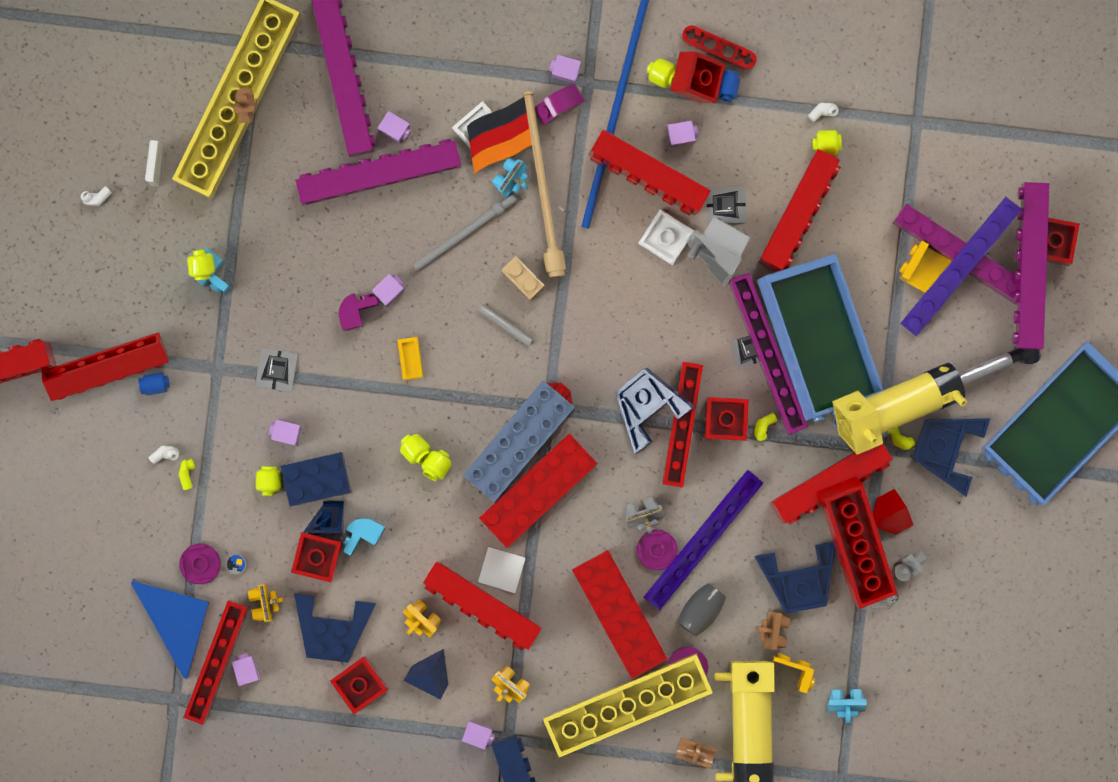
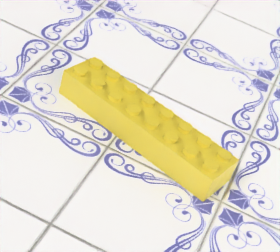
[543,653,713,757]

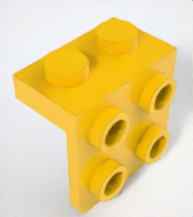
[899,241,951,293]
[771,653,815,693]

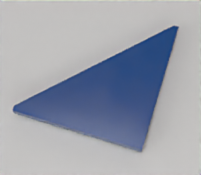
[131,581,209,679]

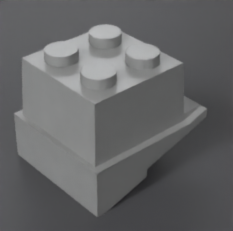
[687,217,750,286]

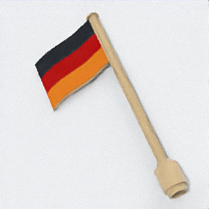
[467,91,566,278]

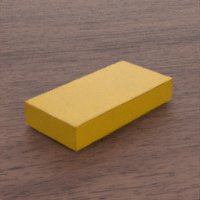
[397,337,424,381]

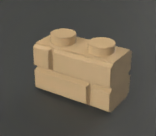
[501,256,545,301]

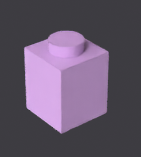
[549,55,581,84]
[378,111,411,144]
[667,121,698,148]
[372,274,404,307]
[269,419,302,446]
[232,653,261,686]
[462,720,495,749]

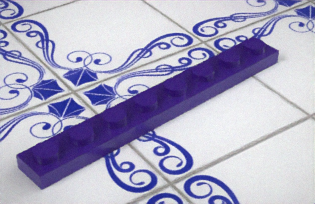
[900,196,1022,336]
[643,469,763,611]

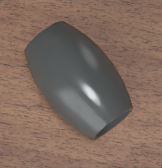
[678,583,726,637]

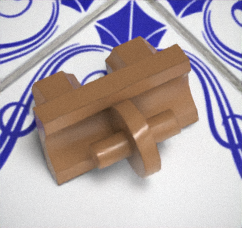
[233,87,258,123]
[755,611,790,650]
[675,737,717,769]

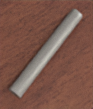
[479,305,533,346]

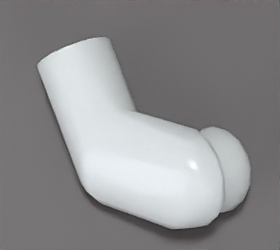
[807,102,839,123]
[81,186,112,206]
[148,445,179,465]

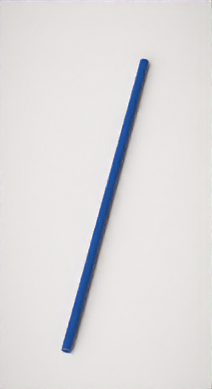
[581,0,649,229]

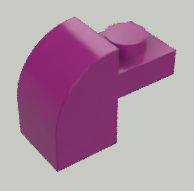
[534,84,585,125]
[339,293,379,332]

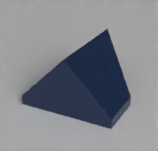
[303,501,344,533]
[404,649,448,700]

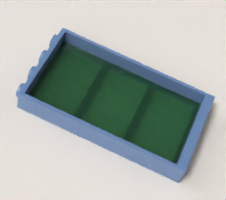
[757,254,883,422]
[982,341,1118,506]

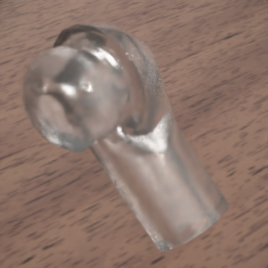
[870,589,899,609]

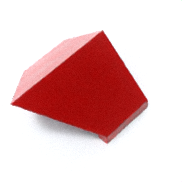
[873,489,914,535]

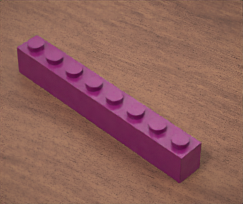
[312,0,376,158]
[295,139,462,206]
[1012,182,1050,350]
[893,203,1018,306]
[728,273,808,435]

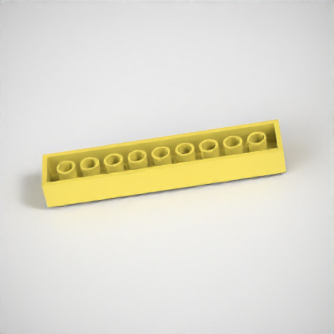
[172,0,301,200]

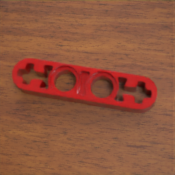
[682,25,757,70]

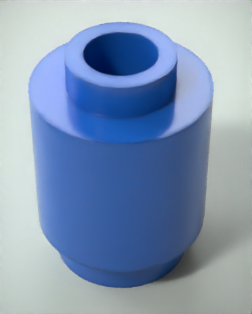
[718,70,740,102]
[138,372,170,396]

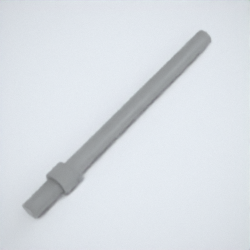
[413,194,517,271]

